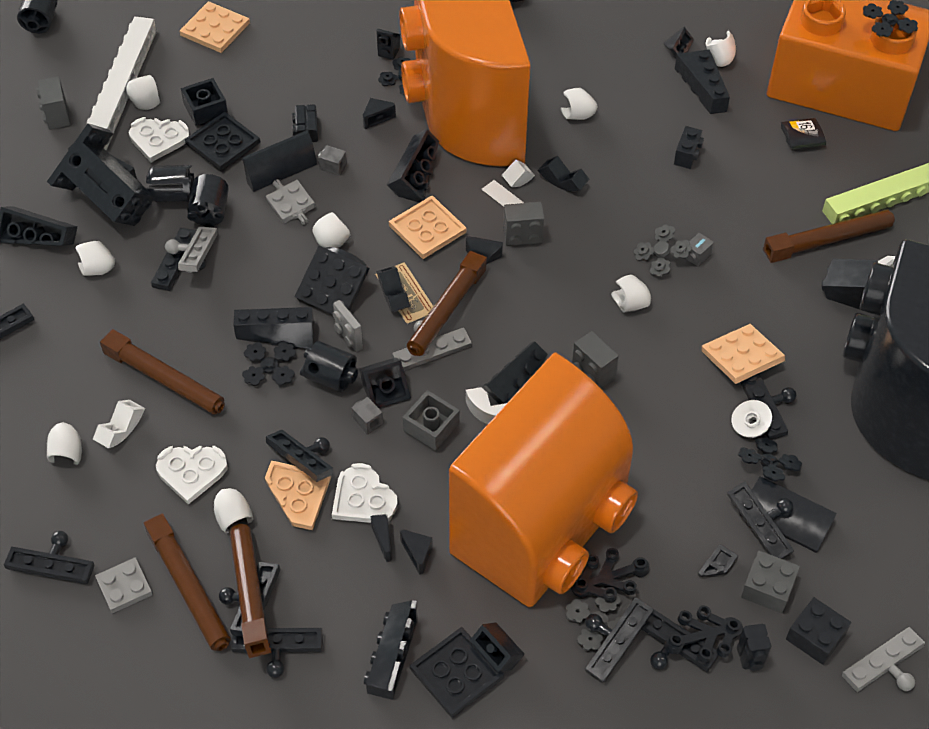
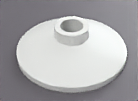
[731,400,772,438]

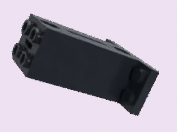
[47,123,155,226]

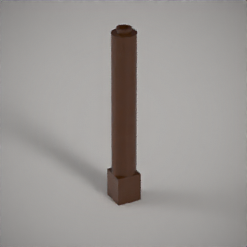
[763,210,895,263]
[407,251,487,356]
[100,329,225,415]
[143,513,231,651]
[229,524,271,658]

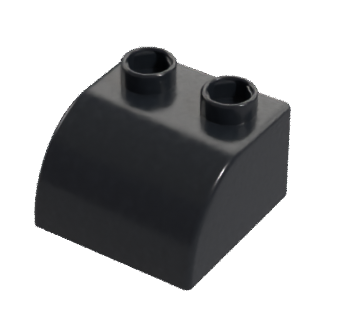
[842,240,929,480]

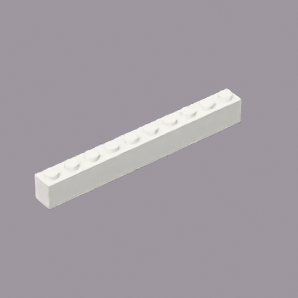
[87,16,156,150]

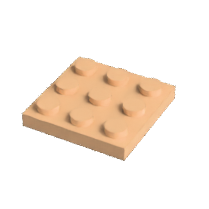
[180,1,250,53]
[389,196,467,259]
[702,324,785,384]

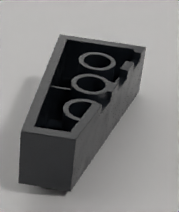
[674,49,730,114]

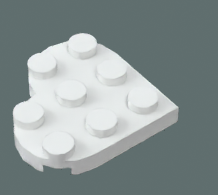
[129,117,189,162]
[156,446,228,504]
[332,463,398,523]

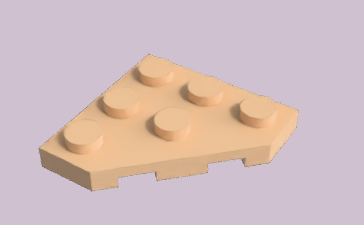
[265,461,331,531]

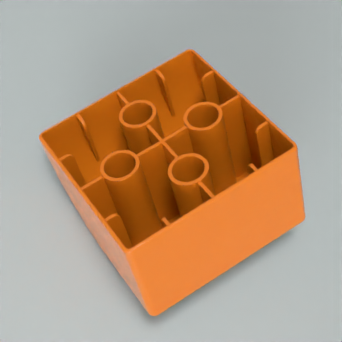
[399,0,530,167]
[766,0,929,131]
[449,352,638,607]

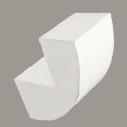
[466,387,507,424]
[93,400,145,448]

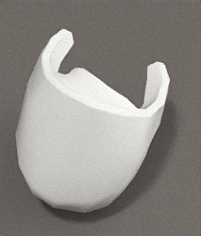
[706,30,736,67]
[127,75,160,110]
[561,88,598,120]
[312,212,351,248]
[76,241,115,276]
[611,275,651,313]
[47,422,82,465]
[214,488,253,534]

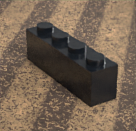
[387,129,439,203]
[0,206,78,245]
[233,307,314,349]
[364,600,418,700]

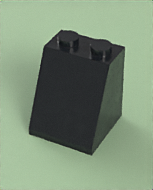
[822,259,878,314]

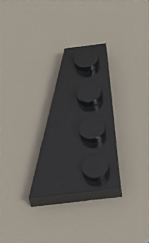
[482,341,548,405]

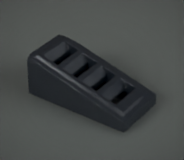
[370,514,392,562]

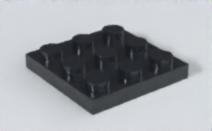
[185,111,261,171]
[294,246,370,314]
[409,626,504,718]

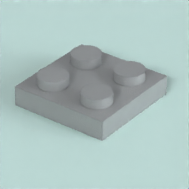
[332,300,363,352]
[95,557,153,614]

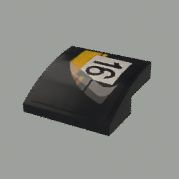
[781,118,826,149]

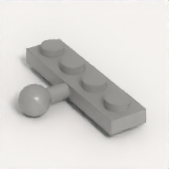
[165,227,217,273]
[392,320,472,371]
[842,627,925,693]

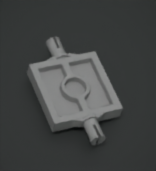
[266,179,316,225]

